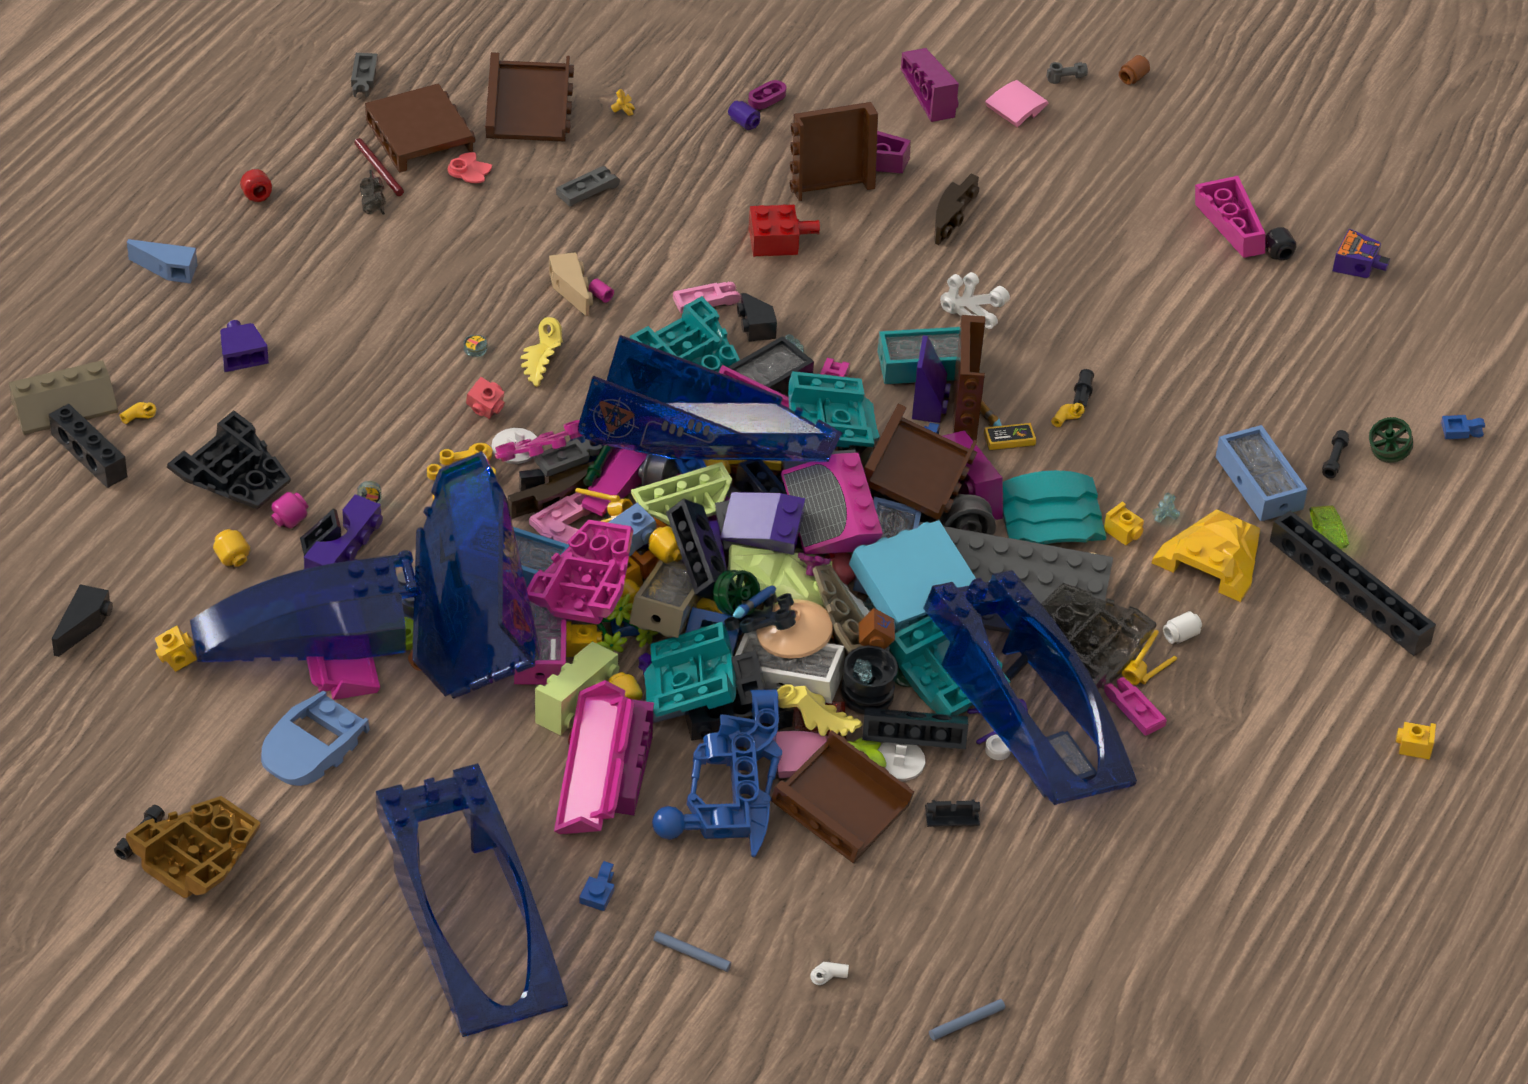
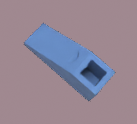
[127,239,197,283]

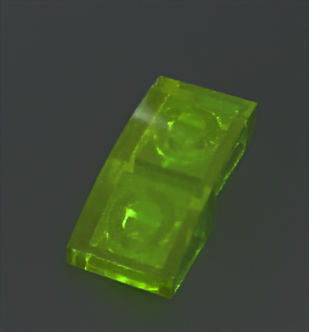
[1309,505,1349,549]

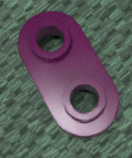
[748,80,787,110]

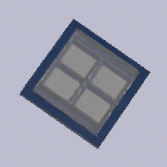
[1013,731,1099,797]

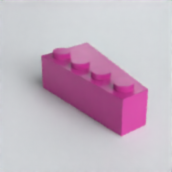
[1195,176,1265,258]

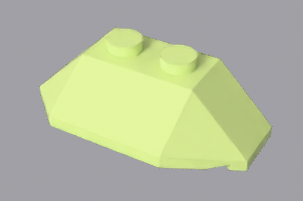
[631,462,732,526]

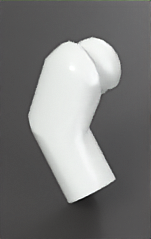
[810,962,849,985]

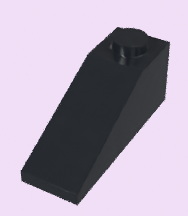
[51,584,113,657]

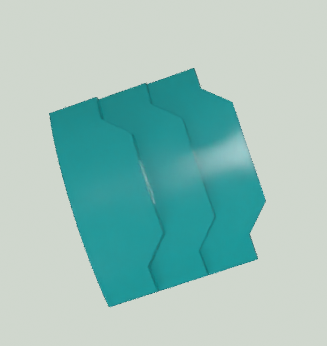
[789,371,880,450]
[1003,470,1107,544]
[889,605,1011,715]
[644,622,736,717]

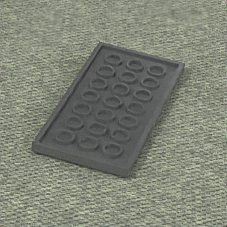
[919,522,1113,649]

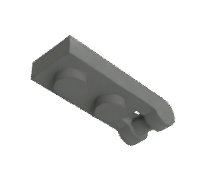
[556,166,620,207]

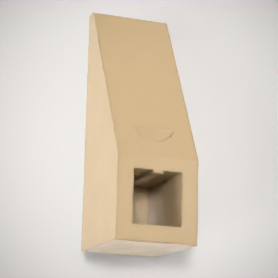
[549,252,593,316]

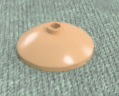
[756,599,833,659]

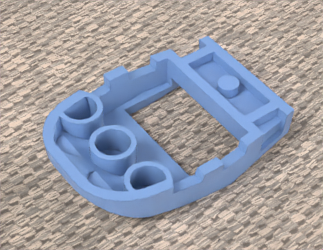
[261,691,370,786]

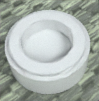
[985,735,1012,760]

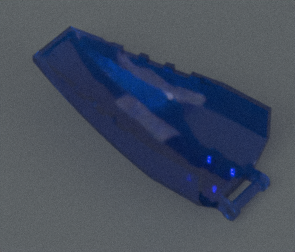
[190,550,421,662]

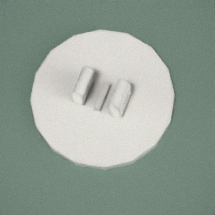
[492,428,537,464]
[878,742,925,781]

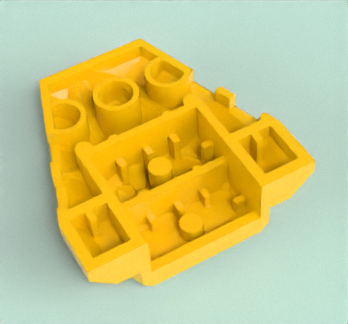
[1152,509,1260,602]

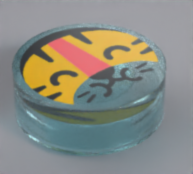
[464,335,487,357]
[357,481,382,503]

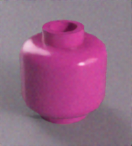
[271,492,309,529]

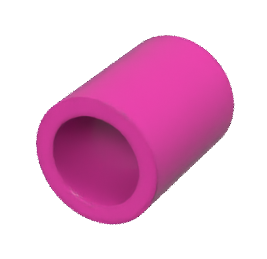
[588,278,614,303]

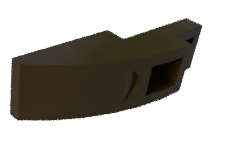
[934,174,980,245]
[508,461,594,519]

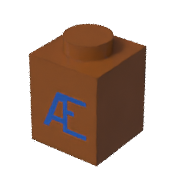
[858,608,895,649]

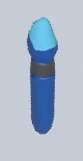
[733,586,776,618]

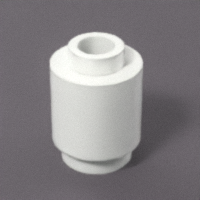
[1163,611,1202,644]

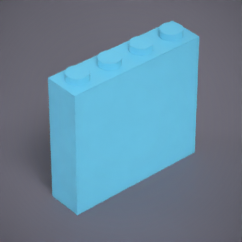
[849,520,984,633]

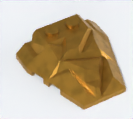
[126,796,261,898]

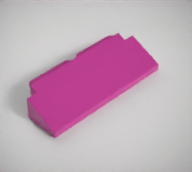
[293,572,380,700]
[554,680,634,834]

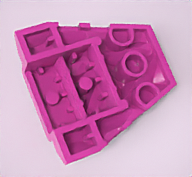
[523,520,633,624]

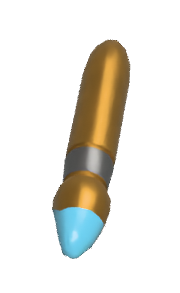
[980,400,1002,427]

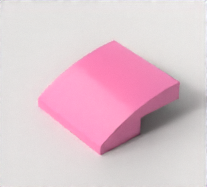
[985,80,1049,128]
[776,731,828,778]

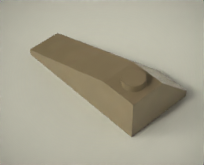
[812,565,864,658]

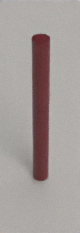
[354,138,404,196]

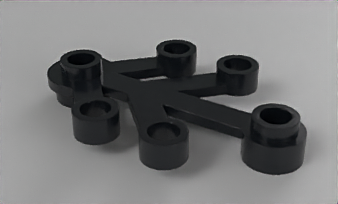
[724,592,796,633]

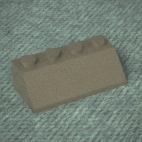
[9,360,118,435]

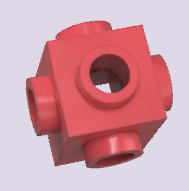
[466,377,505,419]

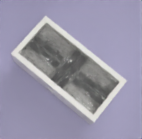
[735,631,845,704]

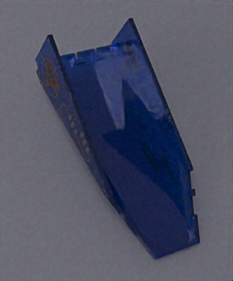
[578,335,842,462]
[412,451,540,699]

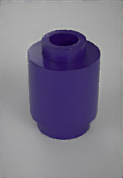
[728,101,760,130]

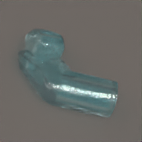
[853,659,873,683]

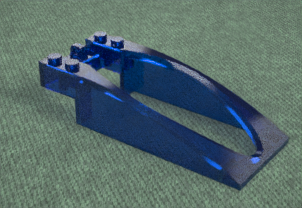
[923,570,1137,805]
[376,763,568,1037]

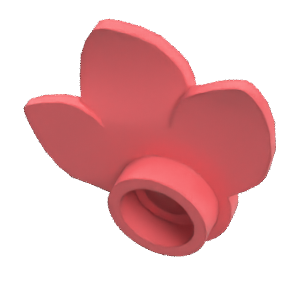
[448,152,492,183]

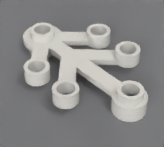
[940,272,1010,329]

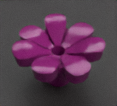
[798,552,831,576]

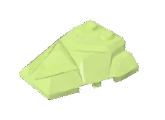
[728,544,832,608]

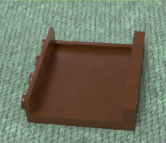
[485,52,574,142]
[365,83,476,173]
[789,102,878,201]
[953,315,985,441]
[864,404,977,520]
[771,730,914,863]

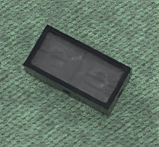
[711,336,814,396]

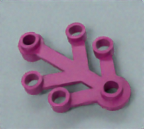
[495,420,585,462]

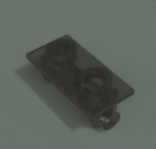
[360,170,386,215]

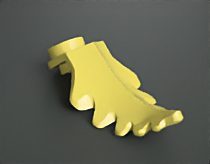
[521,317,563,387]
[777,684,862,736]

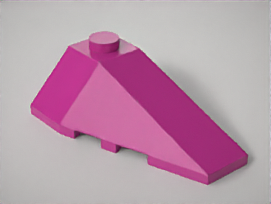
[581,439,650,516]

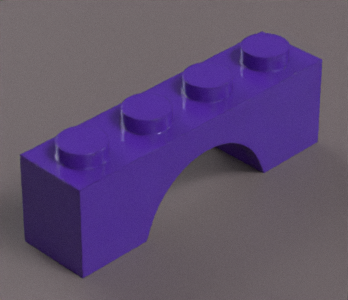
[304,494,383,578]

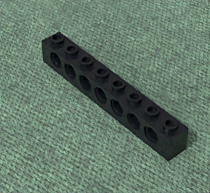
[1270,510,1436,656]

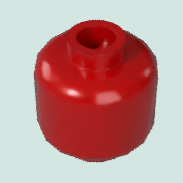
[240,169,272,202]

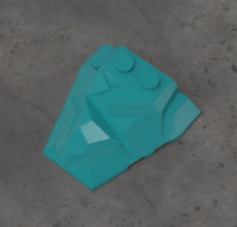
[629,296,740,390]

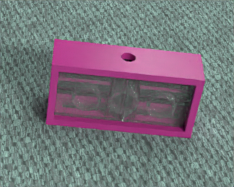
[514,588,566,685]

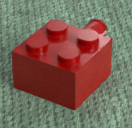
[749,204,820,257]

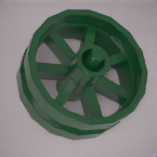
[1369,417,1414,463]
[713,570,760,616]

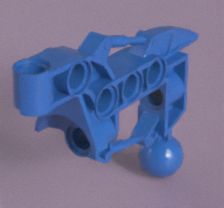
[652,689,782,858]

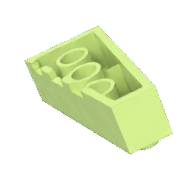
[535,641,619,736]

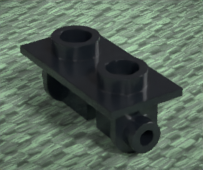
[925,799,980,827]

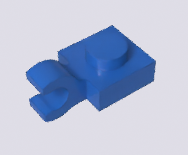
[1441,415,1485,439]
[579,861,614,911]

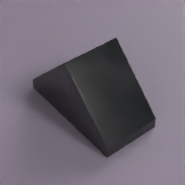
[300,509,342,556]

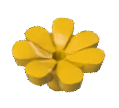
[611,89,635,116]

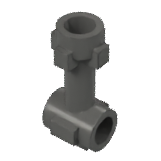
[1046,62,1088,84]

